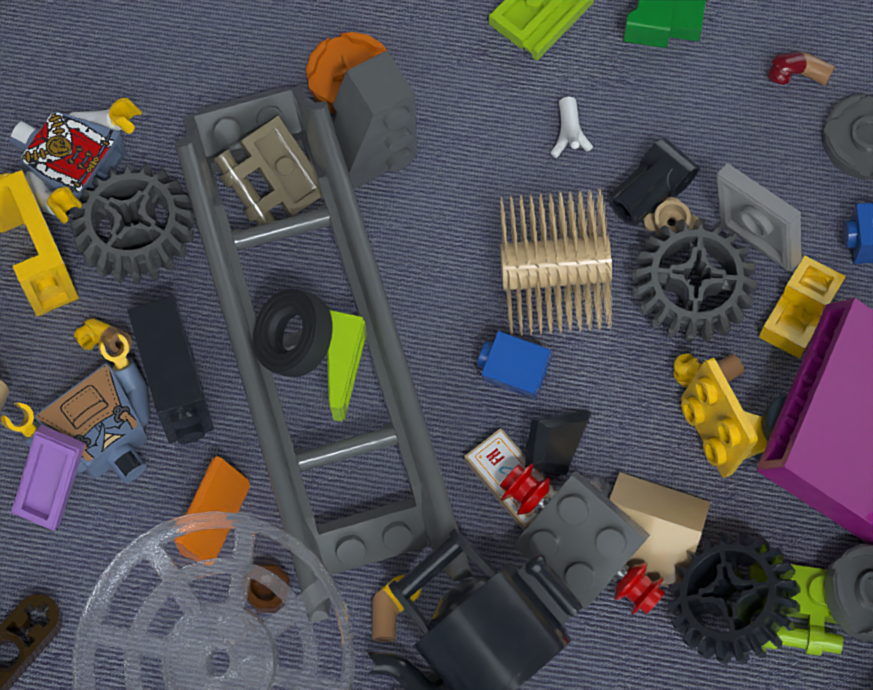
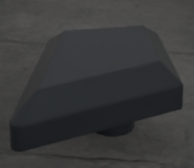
[525,411,591,475]

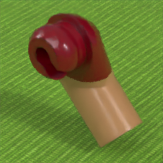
[767,51,835,86]

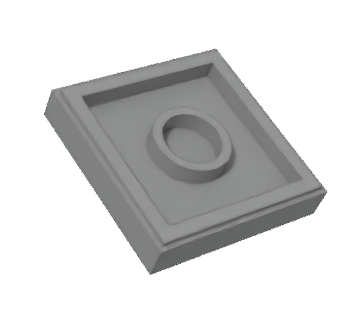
[717,163,802,272]

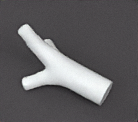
[551,97,593,158]

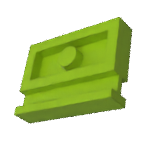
[489,0,594,61]

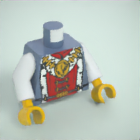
[10,98,142,224]

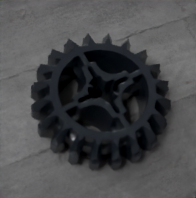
[667,531,801,665]

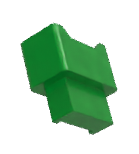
[624,0,706,48]

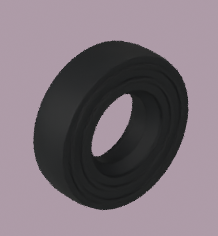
[253,289,333,377]

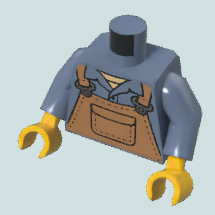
[1,332,150,483]

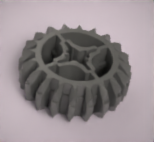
[70,163,195,285]
[631,218,758,342]

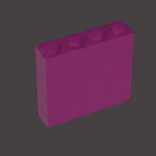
[756,298,873,545]

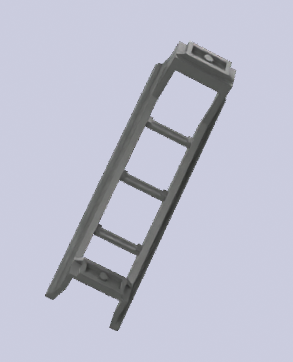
[175,85,473,624]

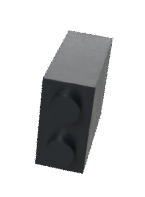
[127,296,214,444]

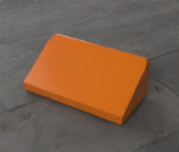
[174,456,250,566]

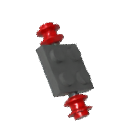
[499,463,666,615]

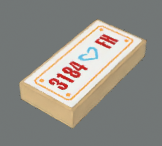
[464,428,557,531]

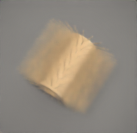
[500,189,613,336]

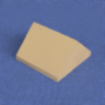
[609,472,710,588]

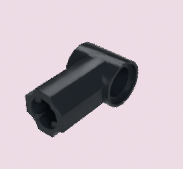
[608,138,700,226]

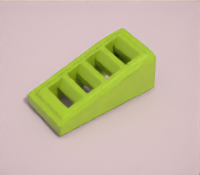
[327,310,367,422]

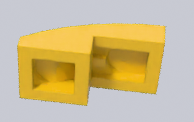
[759,256,846,359]

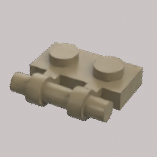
[213,116,322,226]

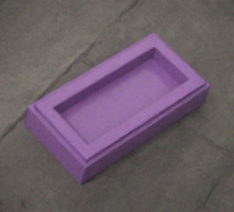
[11,425,86,531]

